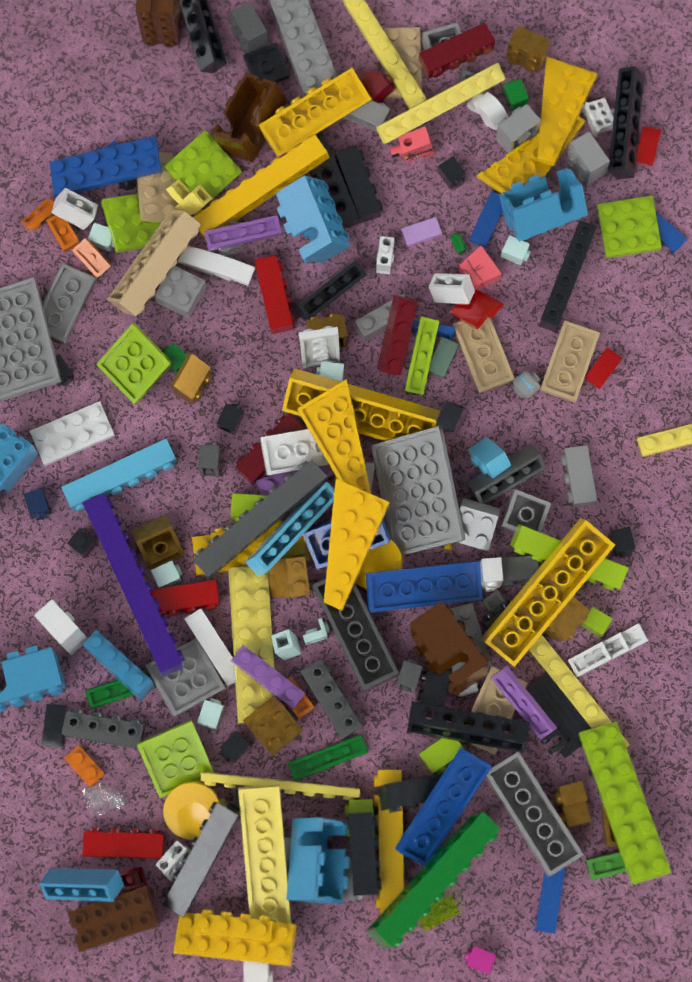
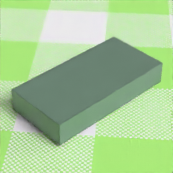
[428,337,459,379]

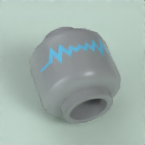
[512,371,541,398]

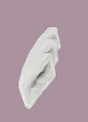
[178,246,255,286]
[185,608,235,686]
[568,623,649,677]

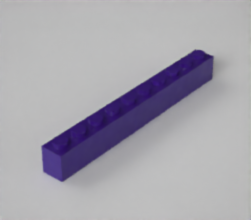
[83,493,185,677]

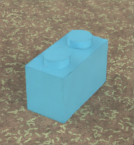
[468,437,512,478]

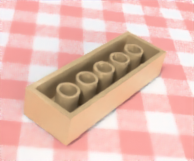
[107,209,201,316]

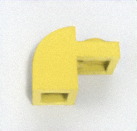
[166,179,213,215]

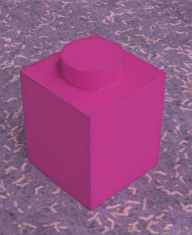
[464,946,497,975]

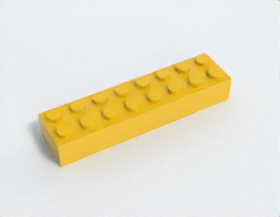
[282,368,441,441]
[481,518,615,667]

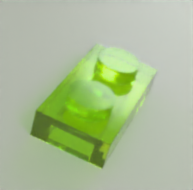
[418,896,460,932]

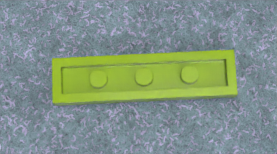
[405,317,439,395]

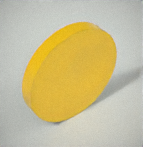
[355,539,403,590]
[163,781,220,840]

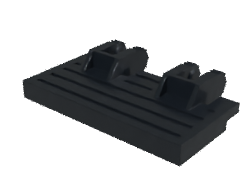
[516,672,591,758]

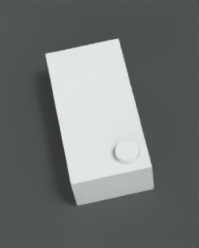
[34,600,88,656]

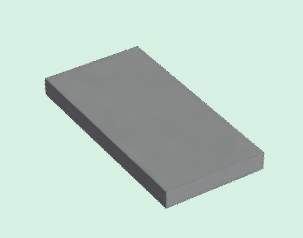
[42,263,97,344]

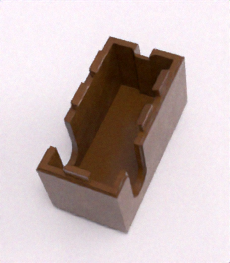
[135,0,182,47]
[211,73,288,163]
[410,601,489,696]
[67,886,161,952]

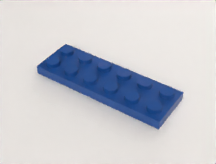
[50,136,162,198]
[365,560,483,613]
[395,747,492,866]

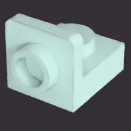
[303,618,330,645]

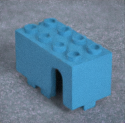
[499,168,588,242]
[276,175,351,263]
[0,423,38,494]
[0,645,67,712]
[286,818,350,904]

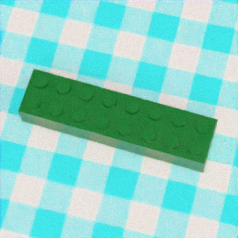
[366,812,500,948]

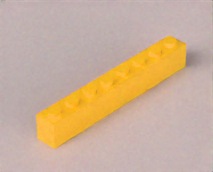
[192,135,330,239]
[374,770,404,919]

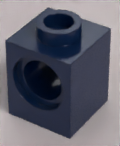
[23,488,51,520]

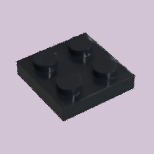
[243,43,290,83]

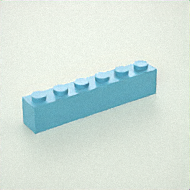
[61,439,177,512]
[245,481,335,576]

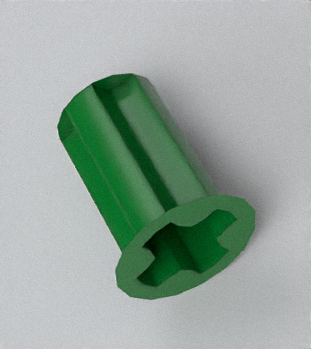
[448,232,468,255]

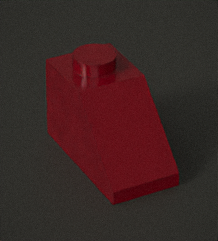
[355,70,396,103]
[118,867,148,895]

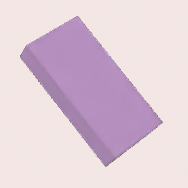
[401,217,442,247]

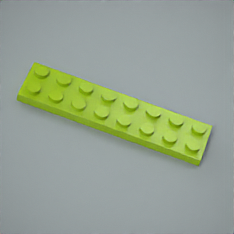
[579,722,671,885]

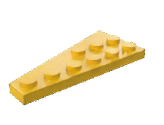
[537,56,597,167]
[477,117,585,193]
[297,379,371,494]
[324,479,390,610]

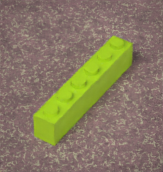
[510,524,629,591]

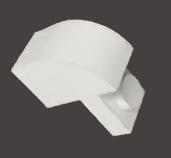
[467,92,509,130]

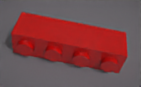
[254,255,296,335]
[150,580,220,617]
[82,828,165,859]

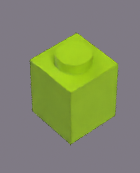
[581,607,612,638]

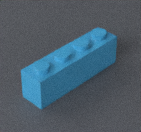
[83,630,155,701]
[39,868,124,901]

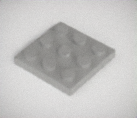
[145,638,225,718]

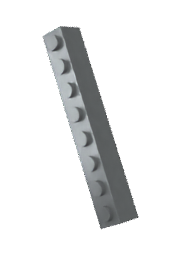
[193,459,327,579]

